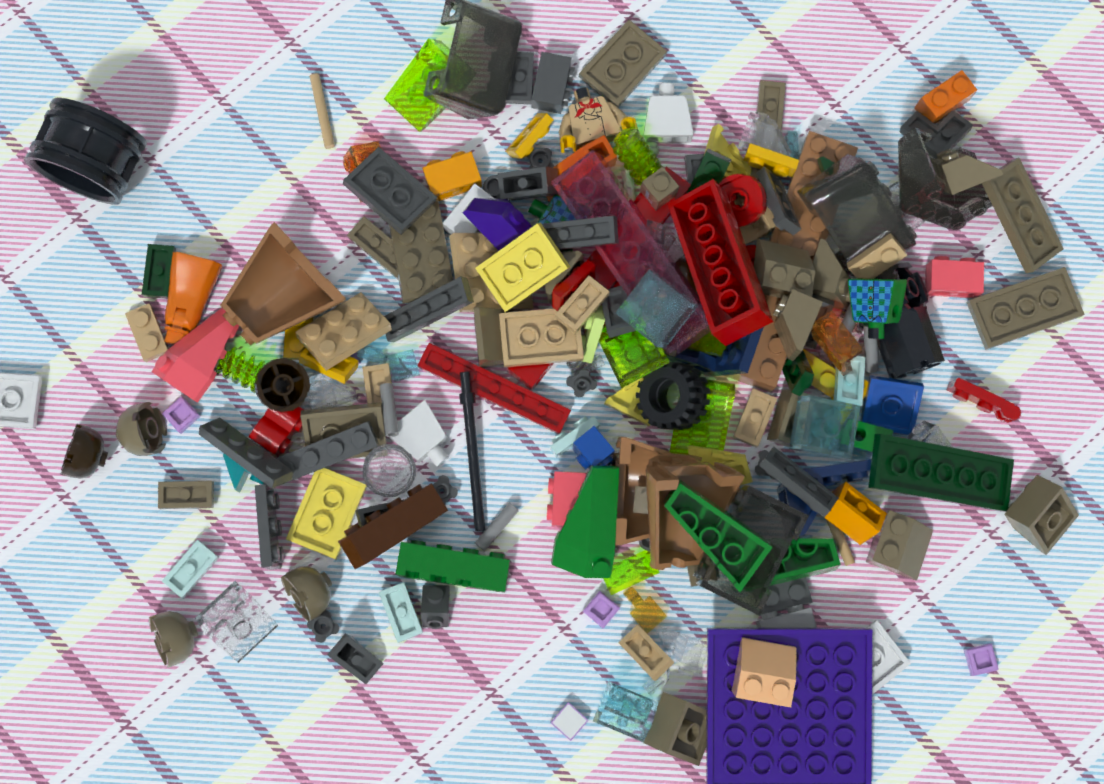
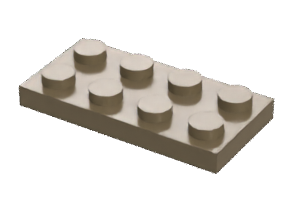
[982,158,1064,274]
[389,200,453,304]
[966,267,1085,350]

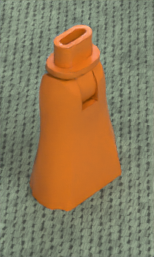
[164,252,223,345]

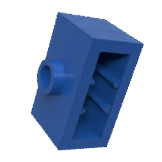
[572,426,615,470]

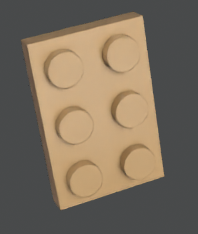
[296,292,392,371]
[499,309,584,367]

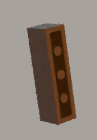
[338,483,448,569]

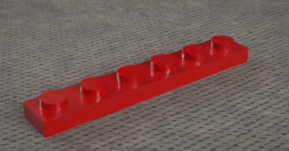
[417,343,571,434]

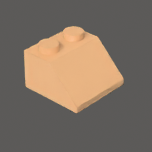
[732,637,796,707]

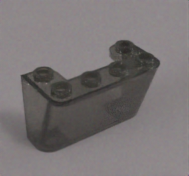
[423,0,522,120]
[898,128,992,230]
[797,154,917,277]
[693,485,809,616]

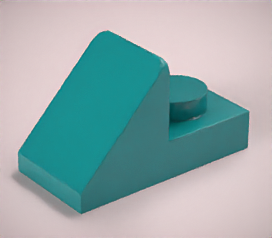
[223,453,265,493]

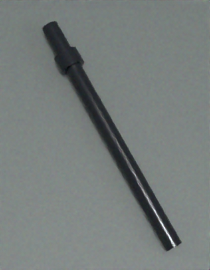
[459,372,486,531]

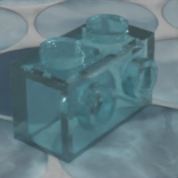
[593,681,659,742]

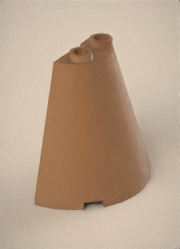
[220,222,346,346]
[612,437,674,545]
[646,454,744,570]

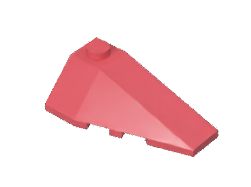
[151,308,239,403]

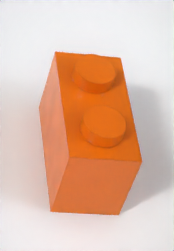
[914,70,977,124]

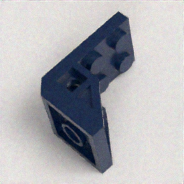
[654,304,764,377]
[777,459,872,539]

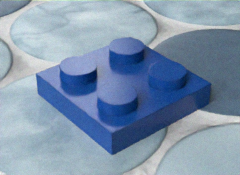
[860,375,924,436]

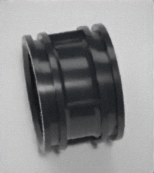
[24,97,147,205]

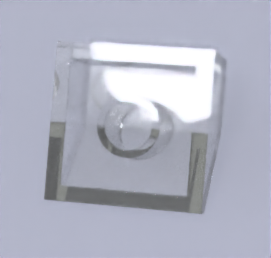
[195,581,278,663]

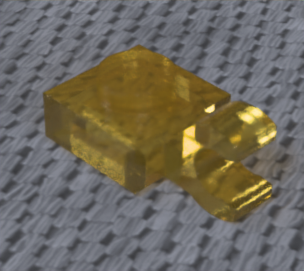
[623,587,667,634]

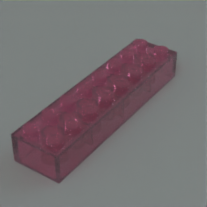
[551,150,710,356]

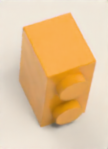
[422,151,482,201]
[824,481,887,545]

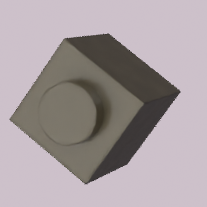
[640,167,679,211]

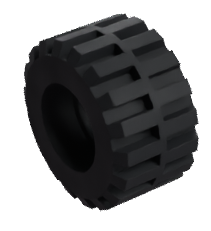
[636,361,711,430]

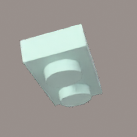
[833,352,865,409]
[550,416,600,458]
[162,540,220,599]
[379,582,423,643]

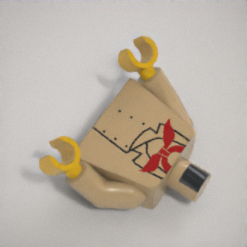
[558,87,638,153]

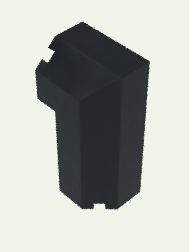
[874,262,945,379]

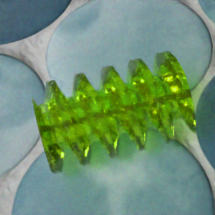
[613,127,663,186]
[216,346,265,393]

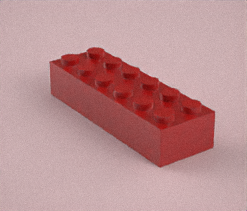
[668,179,774,346]

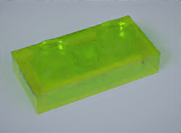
[603,550,660,595]

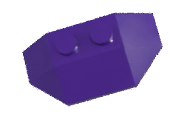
[462,198,533,251]

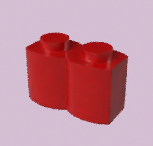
[249,407,304,457]

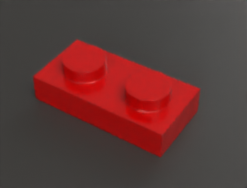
[552,260,596,311]

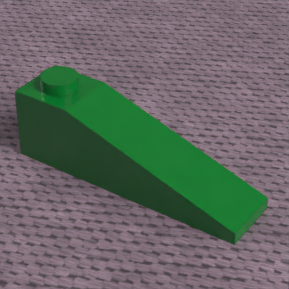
[551,466,619,578]

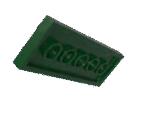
[868,434,1014,512]

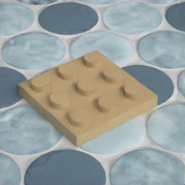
[449,233,534,312]

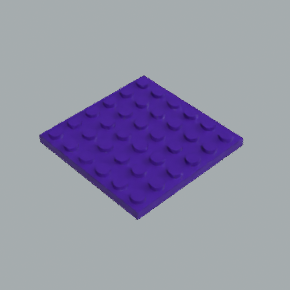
[706,628,873,784]

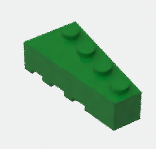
[663,479,773,592]
[728,538,841,595]
[395,540,510,593]

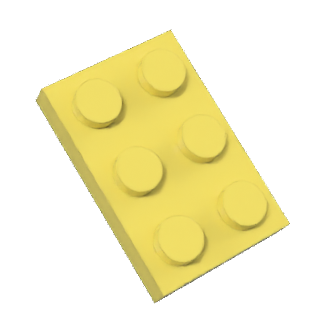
[475,222,570,312]
[286,468,367,560]

